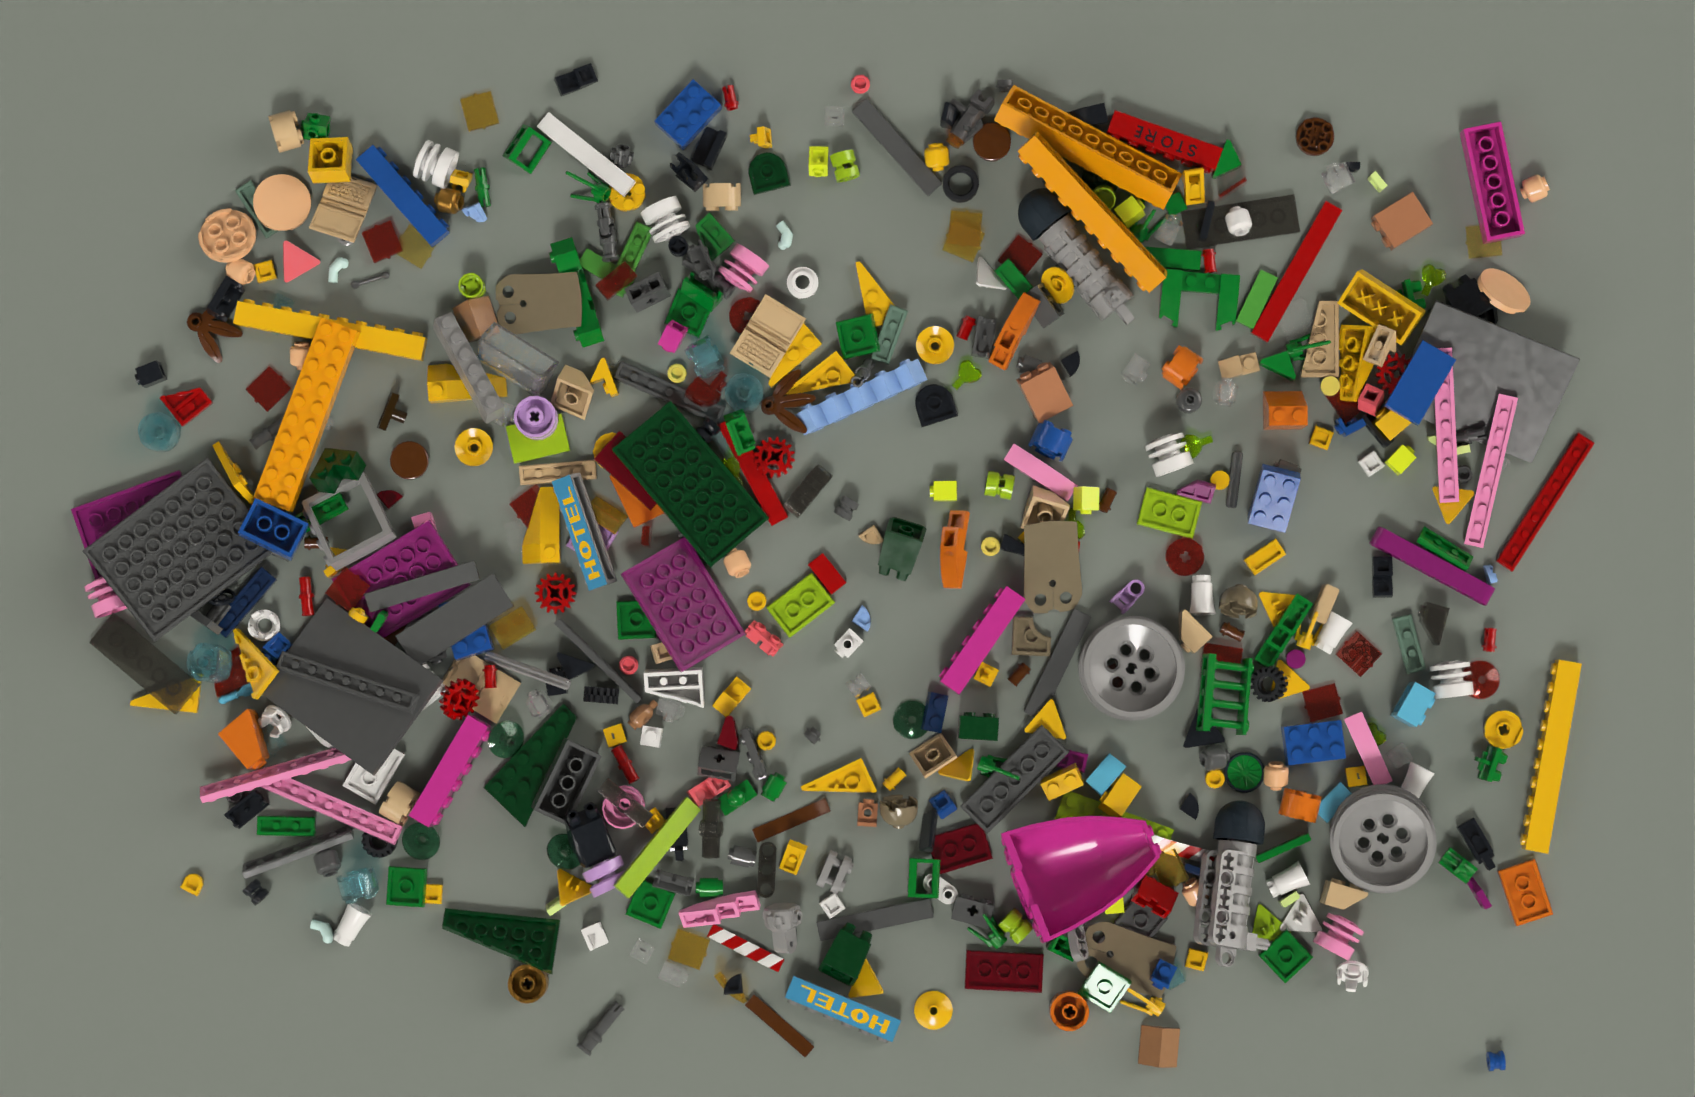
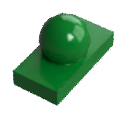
[715,779,758,816]

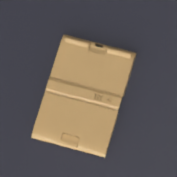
[309,176,377,243]
[730,294,806,378]
[442,656,521,724]

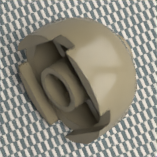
[1219,584,1258,619]
[880,794,918,829]

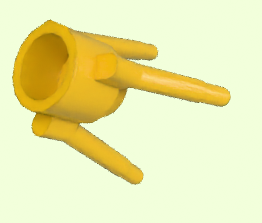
[1294,611,1324,650]
[1120,988,1166,1017]

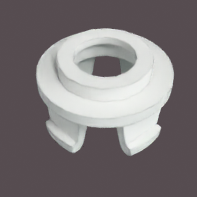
[787,267,818,299]
[247,610,280,641]
[258,705,291,738]
[1336,961,1369,992]

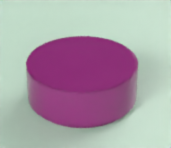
[1286,650,1306,669]

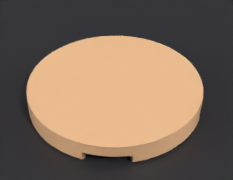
[253,174,311,231]
[198,208,256,263]
[1477,268,1531,314]

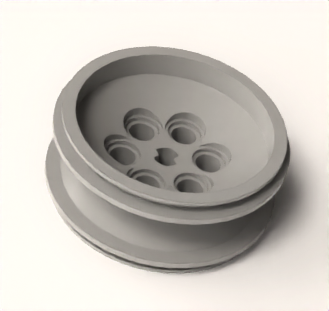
[1078,616,1185,721]
[1330,784,1437,893]

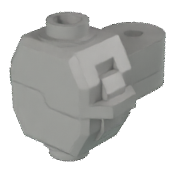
[762,902,802,954]

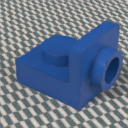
[1334,417,1366,437]
[261,632,293,666]
[1150,958,1178,990]

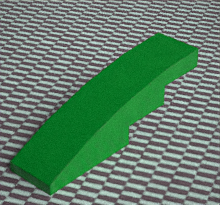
[1253,593,1313,667]

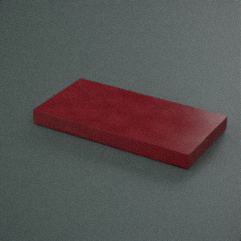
[594,430,656,511]
[965,950,1044,993]

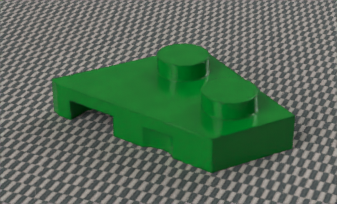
[695,212,735,261]

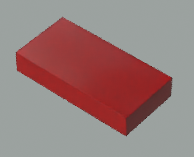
[808,553,846,595]

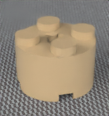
[268,110,304,153]
[703,183,741,211]
[379,781,421,827]

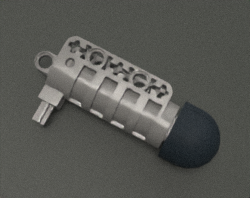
[1018,188,1135,325]
[1193,800,1270,967]

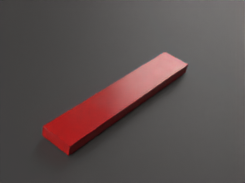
[718,421,788,526]

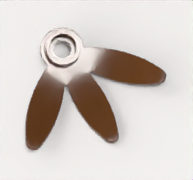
[187,310,243,363]
[761,369,816,433]

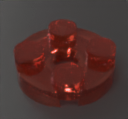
[729,297,760,334]
[1165,538,1204,576]

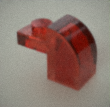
[685,371,727,407]

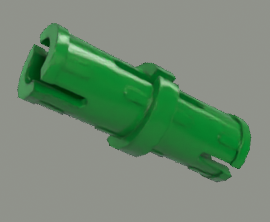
[474,168,491,208]

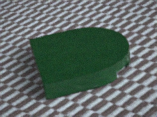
[748,152,791,195]

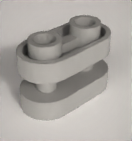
[816,850,854,894]

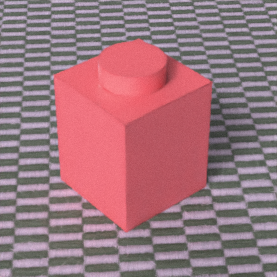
[1358,384,1384,416]

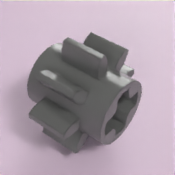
[609,144,634,168]

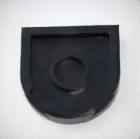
[915,384,958,427]

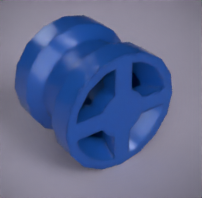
[1486,1051,1506,1071]

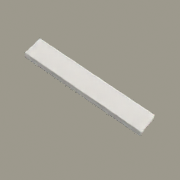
[537,112,636,197]

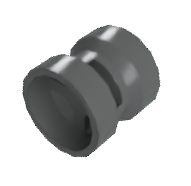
[834,495,859,521]

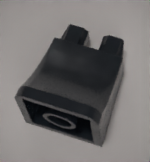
[1442,274,1498,324]
[564,802,616,868]

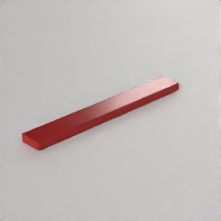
[1251,201,1342,343]
[1496,433,1594,572]

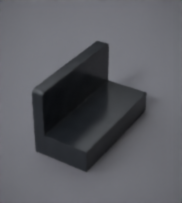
[691,127,727,170]

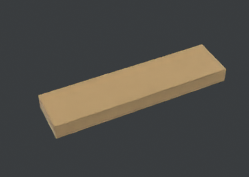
[519,460,597,485]

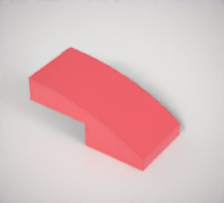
[687,777,731,807]

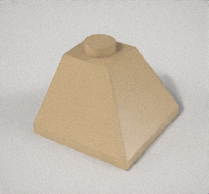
[550,364,594,420]
[1021,485,1070,529]
[1179,609,1213,654]

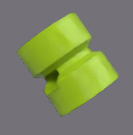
[830,149,860,183]
[1093,184,1116,210]
[458,273,486,300]
[984,471,1015,500]
[998,908,1033,944]

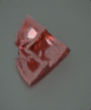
[214,647,250,698]

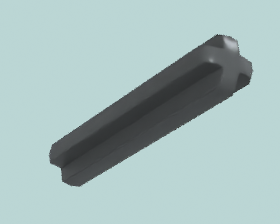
[1226,452,1243,508]

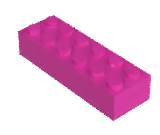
[1460,122,1525,244]
[939,586,1025,695]
[409,715,492,827]

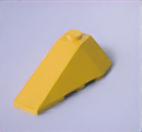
[1339,324,1376,402]
[427,364,508,404]
[522,487,561,564]

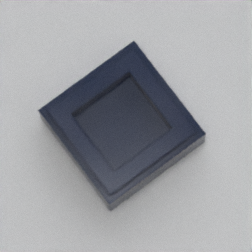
[1182,862,1201,876]

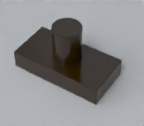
[377,392,407,431]

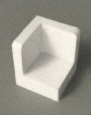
[581,921,609,951]

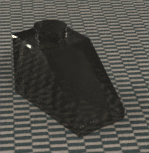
[1418,602,1450,646]

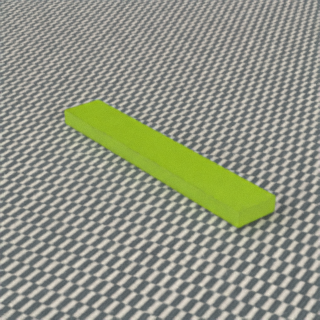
[613,797,701,898]

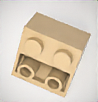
[1319,878,1368,910]

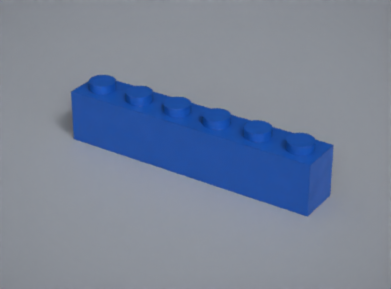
[356,145,450,248]

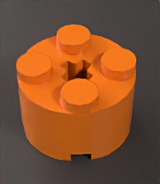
[1162,345,1204,390]
[1278,788,1322,823]
[1049,990,1089,1031]

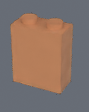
[1371,192,1433,251]
[1016,362,1073,423]

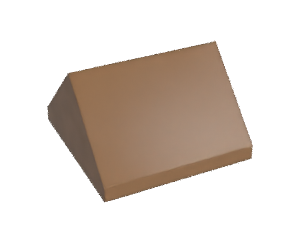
[452,296,501,343]
[1138,1025,1180,1068]

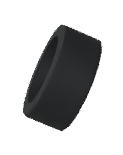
[943,165,979,203]

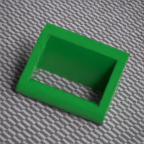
[502,124,552,174]
[908,858,940,898]

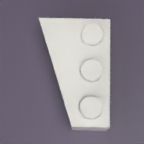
[644,666,705,708]

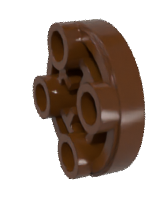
[1296,117,1334,156]
[973,123,1011,162]
[390,441,429,480]

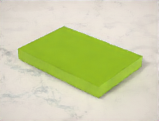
[505,413,570,464]
[1137,487,1202,539]
[766,573,835,638]

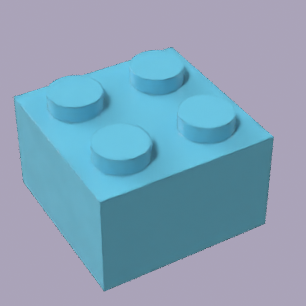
[1390,682,1436,727]

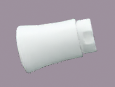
[1189,575,1216,616]
[1314,611,1353,654]
[1401,761,1435,798]
[1266,861,1310,898]
[333,902,372,947]

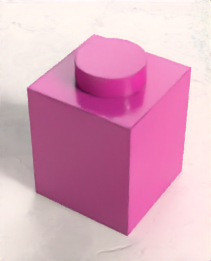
[658,320,688,353]

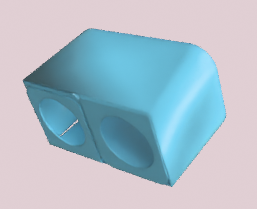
[1085,754,1127,796]

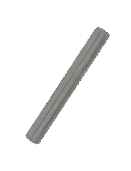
[484,651,571,690]

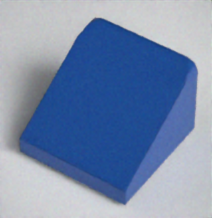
[929,790,957,819]

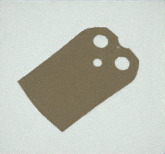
[496,272,582,334]
[1024,521,1082,613]
[1077,922,1176,998]

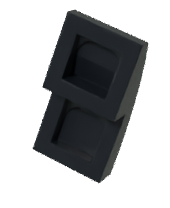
[554,63,598,97]
[1066,103,1108,126]
[1372,556,1393,598]

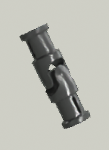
[595,202,620,262]

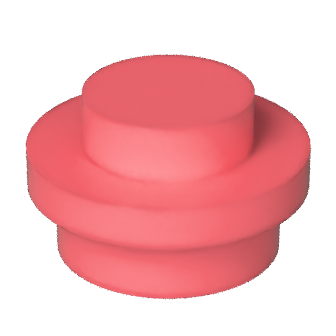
[851,75,870,94]
[619,656,638,675]

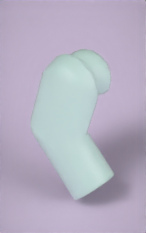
[776,221,793,250]
[328,257,349,283]
[310,919,334,944]

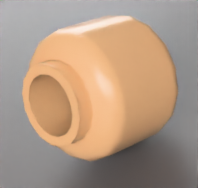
[1520,174,1550,203]
[226,258,255,285]
[290,342,310,370]
[723,548,751,578]
[1263,761,1289,791]
[1182,878,1210,906]

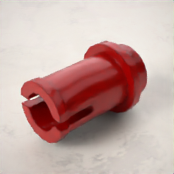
[722,85,739,111]
[1201,249,1217,273]
[956,315,976,341]
[1481,628,1497,652]
[482,665,498,688]

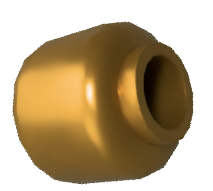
[434,188,464,214]

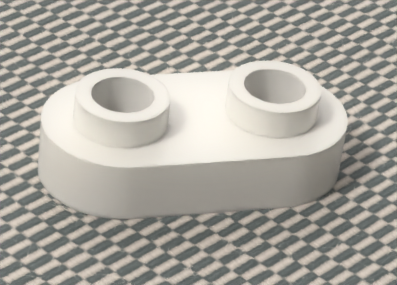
[923,873,958,904]

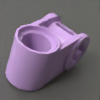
[1109,580,1145,614]

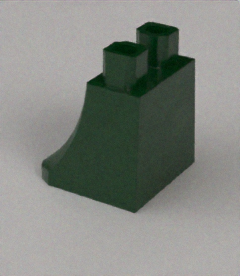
[878,517,927,581]
[818,922,872,986]

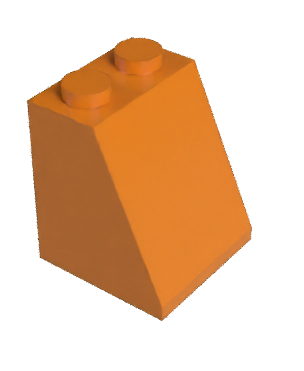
[1263,391,1308,430]
[218,709,270,770]

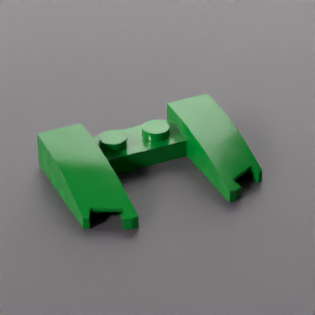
[1159,269,1240,331]

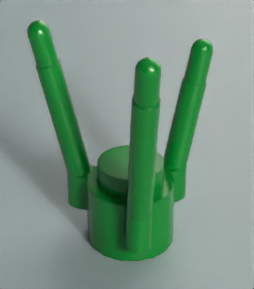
[566,171,611,204]
[1130,199,1169,243]
[1286,333,1331,361]
[977,754,1020,780]
[967,914,1007,949]

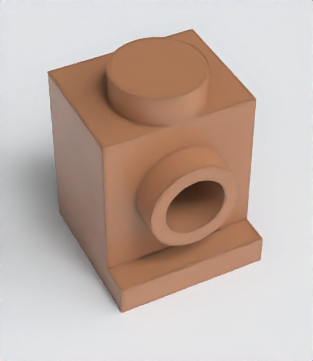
[857,799,878,827]

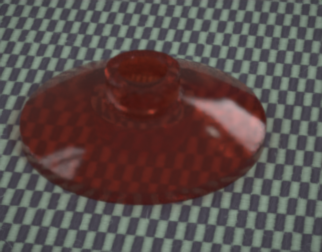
[1463,661,1500,699]

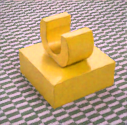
[750,126,772,149]
[449,169,473,193]
[973,662,999,687]
[640,807,666,834]

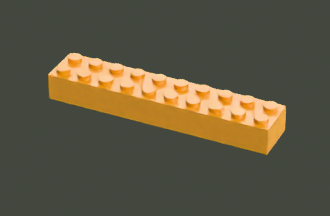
[994,85,1182,210]
[1017,131,1168,293]
[253,318,360,512]

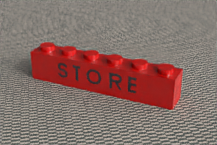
[1106,110,1223,174]

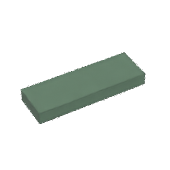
[235,180,278,239]
[871,304,908,365]
[1392,614,1426,674]

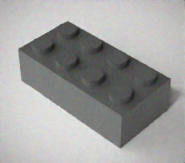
[531,737,602,824]

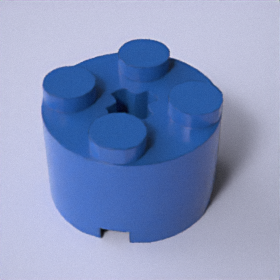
[1028,420,1073,461]

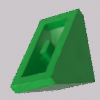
[1212,139,1242,179]
[1259,351,1296,381]
[1046,935,1074,962]

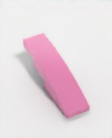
[1004,444,1078,502]
[1344,711,1393,785]
[679,890,761,928]

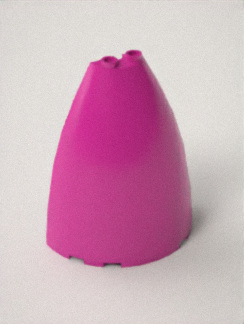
[1001,816,1161,943]

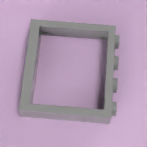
[301,471,398,571]

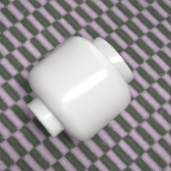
[1225,206,1252,236]

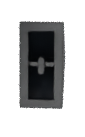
[557,652,595,680]

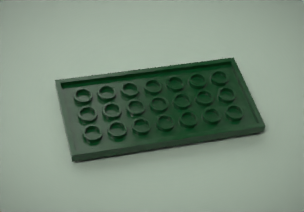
[612,401,769,568]

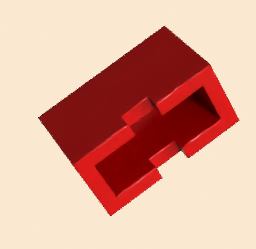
[1130,875,1179,919]

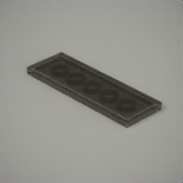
[1181,194,1300,250]
[89,613,201,714]

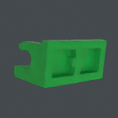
[681,272,723,312]
[723,409,755,456]

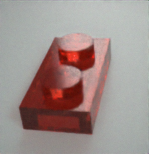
[595,261,637,301]

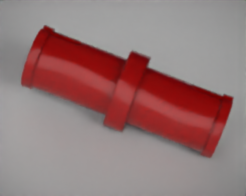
[299,577,314,616]
[611,745,640,784]

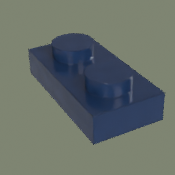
[921,692,949,733]

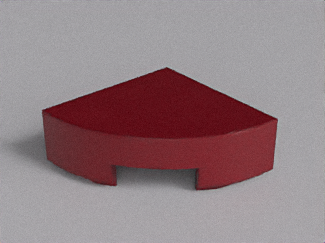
[377,490,403,509]

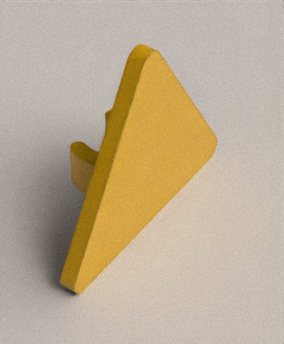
[1432,486,1475,524]
[1259,592,1295,627]
[1271,660,1310,698]
[1024,699,1066,740]
[938,748,975,781]
[557,869,592,906]
[848,959,884,998]

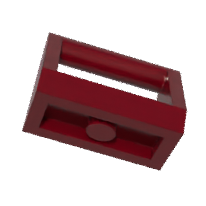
[717,715,739,750]

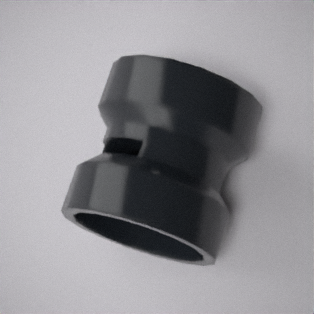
[668,236,688,257]
[696,418,721,445]
[242,879,269,906]

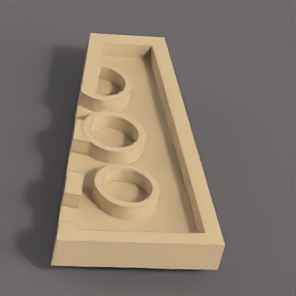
[1300,301,1339,378]

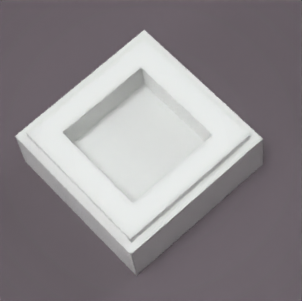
[1358,451,1385,477]
[819,893,846,919]

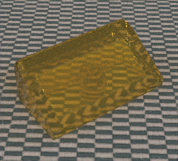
[590,496,628,534]

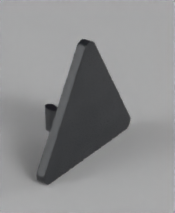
[1183,709,1225,748]

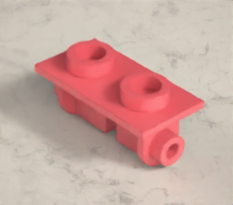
[744,620,784,657]

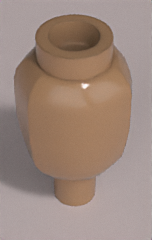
[627,699,658,730]

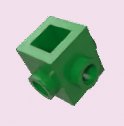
[301,113,330,140]

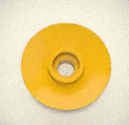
[1041,267,1074,304]
[916,326,954,364]
[455,428,493,466]
[914,991,953,1030]

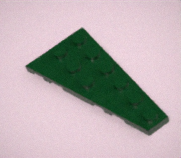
[483,704,577,827]
[442,908,560,974]

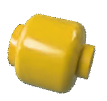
[924,143,950,171]

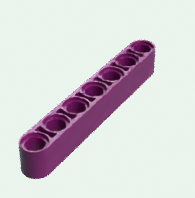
[1369,526,1495,606]

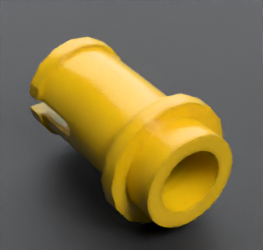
[882,767,907,791]

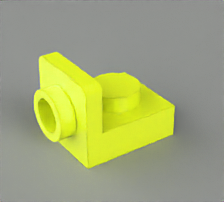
[809,146,828,177]

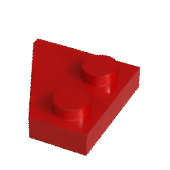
[159,388,213,427]

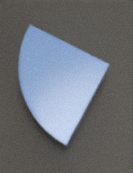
[462,202,487,222]
[1483,564,1498,584]
[852,605,871,632]

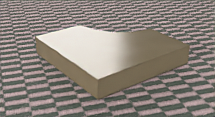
[1012,616,1051,657]

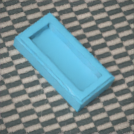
[1318,782,1352,823]

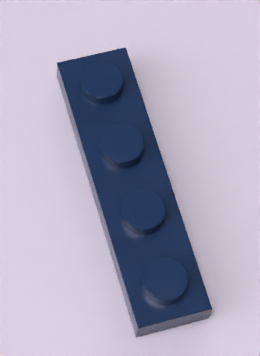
[218,567,277,638]

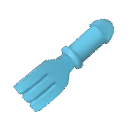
[218,683,253,704]

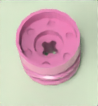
[718,243,769,293]
[84,577,127,618]
[602,785,645,829]
[1313,913,1364,961]

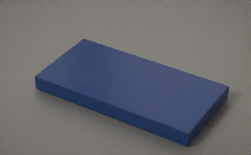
[1384,340,1456,426]

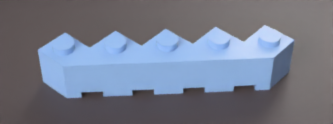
[795,359,928,436]

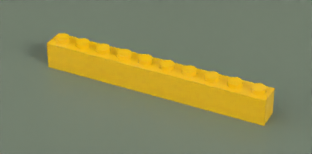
[233,299,428,361]
[1520,659,1582,854]

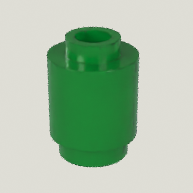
[761,772,787,802]
[696,878,723,897]

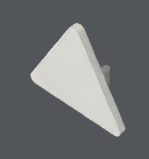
[976,257,1008,290]
[1280,894,1322,932]

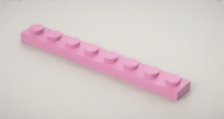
[1434,348,1459,503]
[1464,394,1518,548]
[200,748,351,803]
[260,767,403,845]

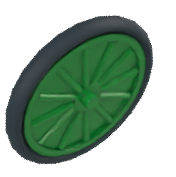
[1224,752,1264,793]

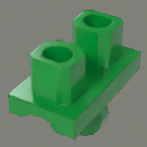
[1396,279,1426,309]
[1474,745,1508,782]
[1438,847,1478,884]

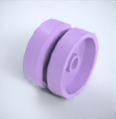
[514,396,559,440]
[582,855,626,898]

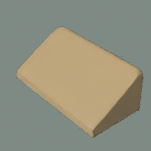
[1309,584,1339,624]

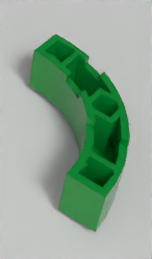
[549,237,604,348]

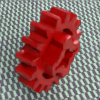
[1375,353,1412,394]
[753,437,795,479]
[535,572,577,614]
[439,678,480,720]

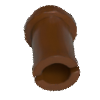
[1099,488,1117,513]
[304,535,328,550]
[1219,622,1245,642]
[1007,662,1031,687]

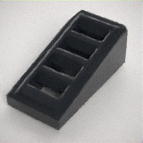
[940,102,959,129]
[1000,534,1024,556]

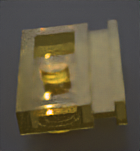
[489,606,537,650]

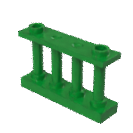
[1196,653,1254,735]

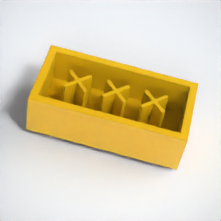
[1337,269,1426,345]

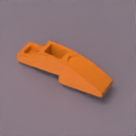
[988,292,1041,371]
[940,510,970,589]

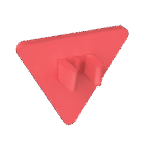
[283,240,320,283]

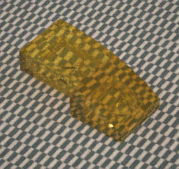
[714,970,747,1003]

